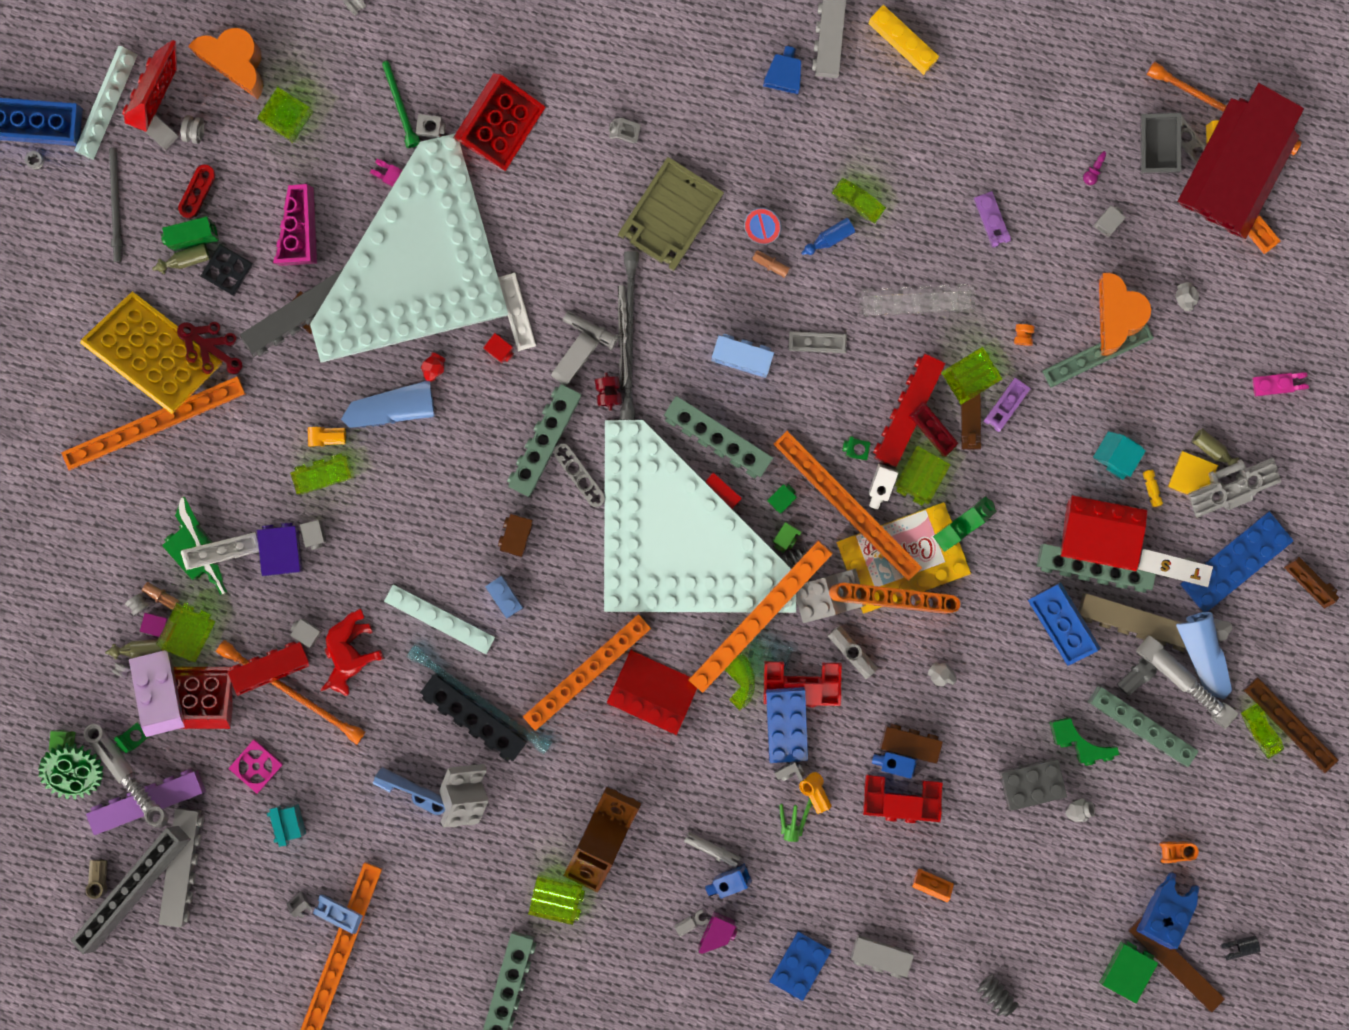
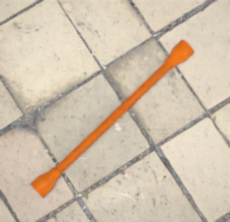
[1146,61,1302,155]
[216,640,366,745]

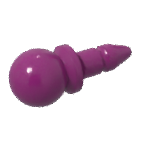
[1083,151,1106,185]

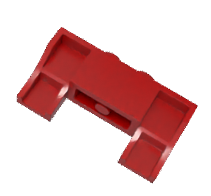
[763,661,842,707]
[862,775,943,823]

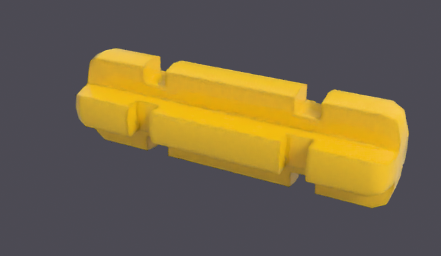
[1143,469,1163,507]

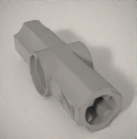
[828,625,878,679]

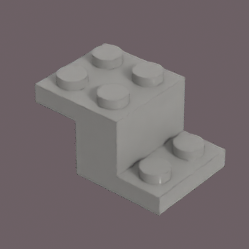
[796,569,866,623]
[439,764,489,828]

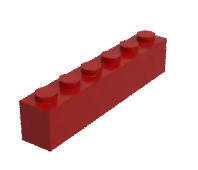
[873,354,946,468]

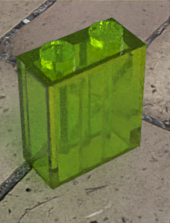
[941,347,1002,405]
[893,446,951,506]
[156,602,216,663]
[528,874,585,925]

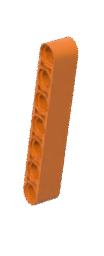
[829,583,960,614]

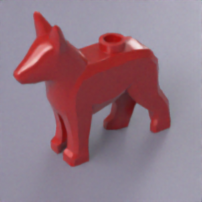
[321,608,384,696]

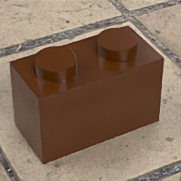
[498,514,533,557]

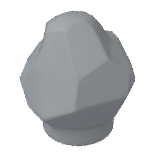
[1175,282,1199,311]
[1214,619,1233,642]
[928,662,957,686]
[1066,799,1095,822]

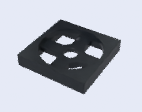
[200,244,253,296]

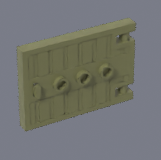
[618,157,724,271]

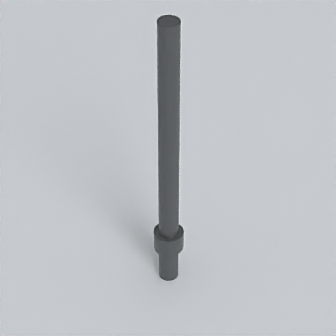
[109,148,123,263]

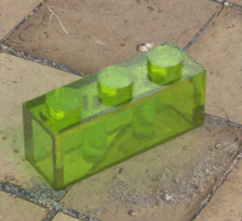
[290,453,354,495]

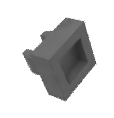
[287,891,312,918]

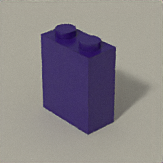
[257,523,303,576]

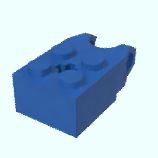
[1136,872,1200,949]

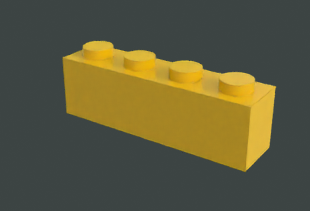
[868,5,939,75]

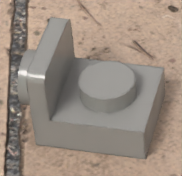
[609,118,641,143]
[774,762,805,782]

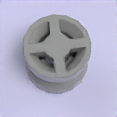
[342,0,366,16]
[125,593,150,616]

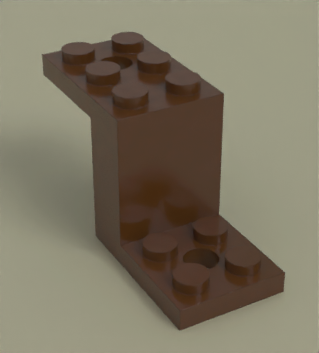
[563,787,642,892]

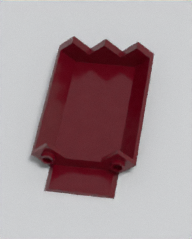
[1177,82,1304,239]

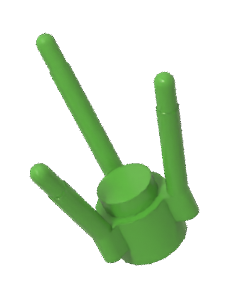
[779,798,812,842]

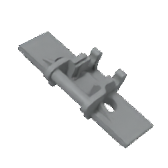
[1188,458,1281,518]

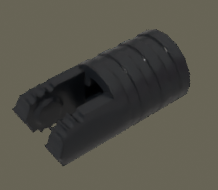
[1221,935,1261,961]

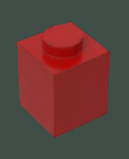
[483,333,514,364]

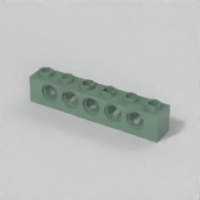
[507,384,582,498]
[664,396,773,479]
[1036,544,1156,593]
[1087,686,1199,767]
[483,931,537,1030]

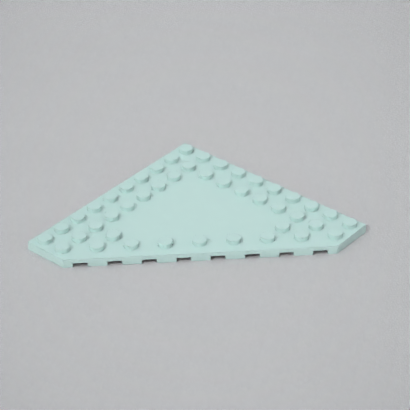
[310,133,508,363]
[604,420,796,613]

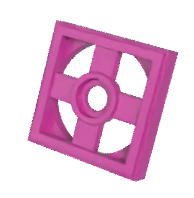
[228,739,283,794]

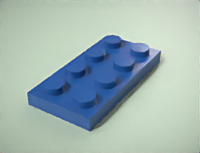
[1028,582,1101,666]
[766,687,808,763]

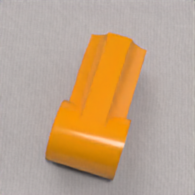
[308,427,346,447]
[799,772,832,814]

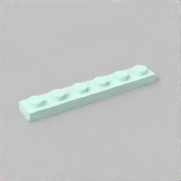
[74,46,138,160]
[384,584,495,654]

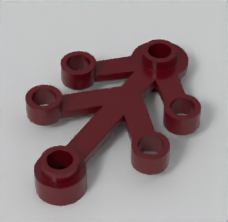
[177,322,242,375]

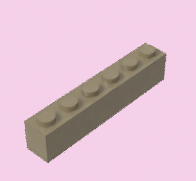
[1078,593,1186,652]

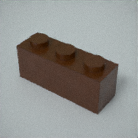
[879,723,943,764]

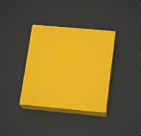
[1167,451,1218,495]

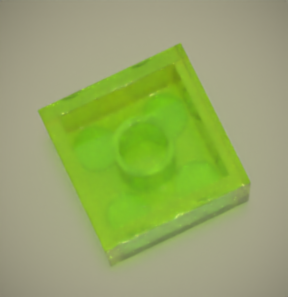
[257,86,313,144]

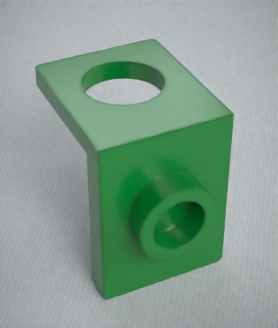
[842,436,870,460]
[114,722,149,753]

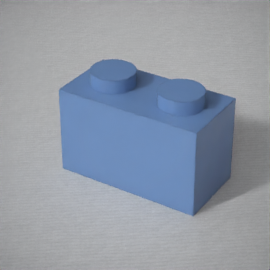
[485,576,524,619]

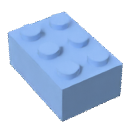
[711,334,774,378]

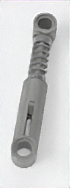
[1136,635,1238,729]
[84,724,169,828]

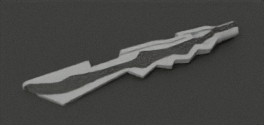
[618,285,628,391]

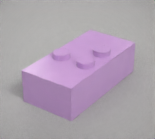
[129,650,185,737]

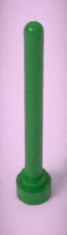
[382,61,420,149]

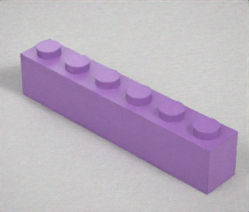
[86,769,206,835]

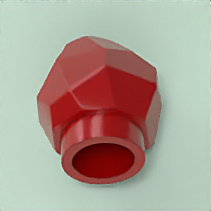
[421,352,446,381]

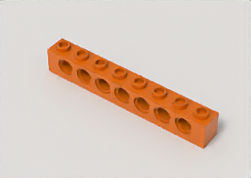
[523,614,651,731]

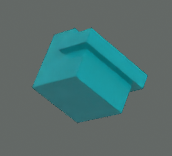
[1093,431,1146,480]
[267,804,306,847]

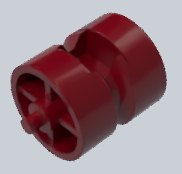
[594,372,622,411]

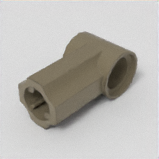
[86,860,108,899]

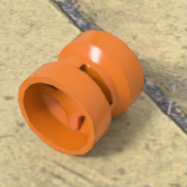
[1014,324,1035,346]

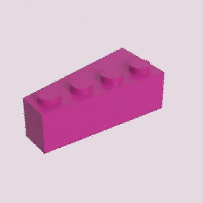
[273,184,317,266]

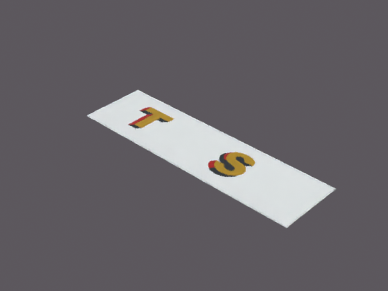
[1138,549,1213,587]

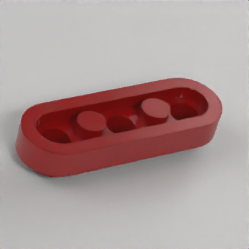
[178,164,216,219]

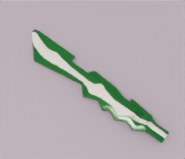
[175,497,227,595]

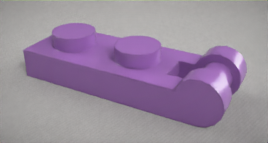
[974,191,1011,248]
[983,378,1031,432]

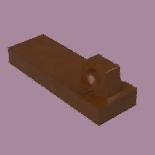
[961,392,981,450]
[1284,556,1339,609]

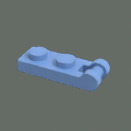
[313,895,363,934]

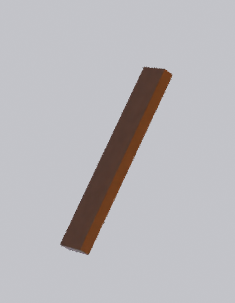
[1243,677,1339,773]
[1128,917,1225,1013]

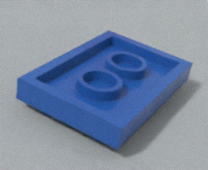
[769,931,831,1001]

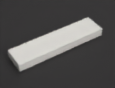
[498,273,536,351]
[181,532,259,570]

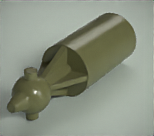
[152,243,210,274]
[1191,428,1239,466]
[105,638,165,660]

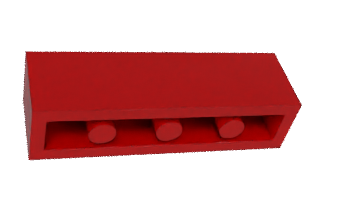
[227,642,309,696]

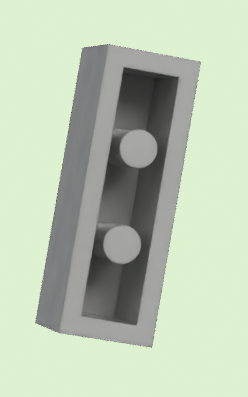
[850,935,914,979]

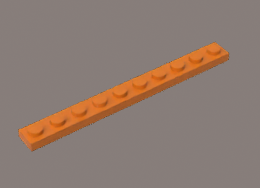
[61,376,246,470]
[773,431,922,581]
[689,540,833,693]
[300,862,383,1030]

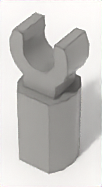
[674,909,709,937]

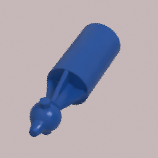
[801,218,855,255]

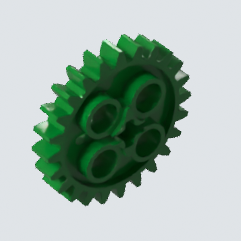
[38,743,103,800]

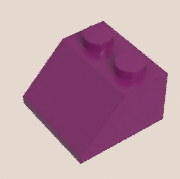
[698,911,738,954]

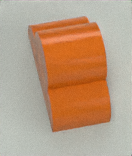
[188,28,263,99]
[1099,273,1151,356]

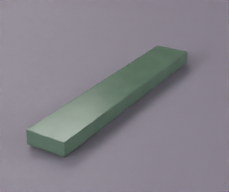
[1042,323,1154,388]

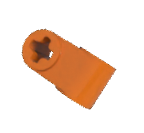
[1159,841,1199,863]

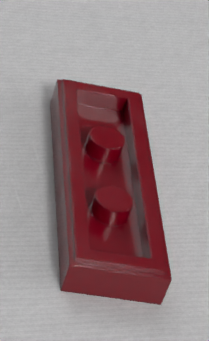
[909,402,959,457]

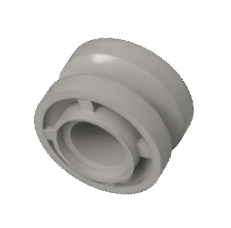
[181,115,204,144]

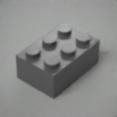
[1140,113,1181,174]
[999,758,1067,811]

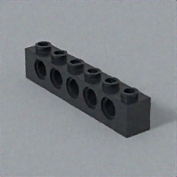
[420,674,528,762]

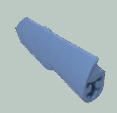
[341,381,435,428]
[1176,612,1232,700]
[373,767,445,815]

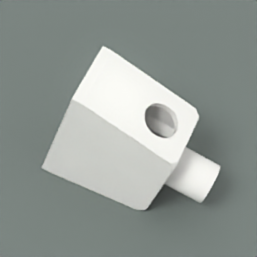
[869,463,898,510]

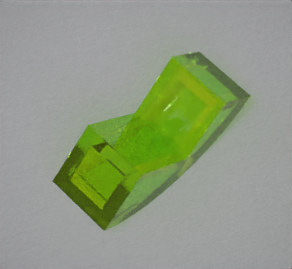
[831,178,886,223]
[725,654,755,711]
[1241,703,1284,759]

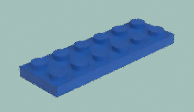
[1180,511,1293,612]

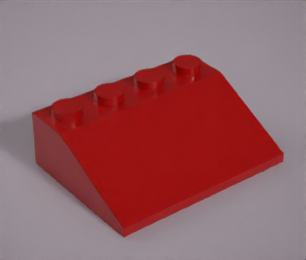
[122,40,177,132]
[453,73,546,171]
[1061,495,1147,571]
[607,650,697,735]
[173,667,233,729]

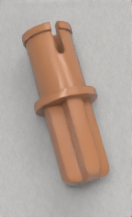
[752,250,790,278]
[142,582,179,610]

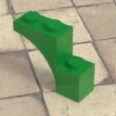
[933,496,997,552]
[1050,717,1119,766]

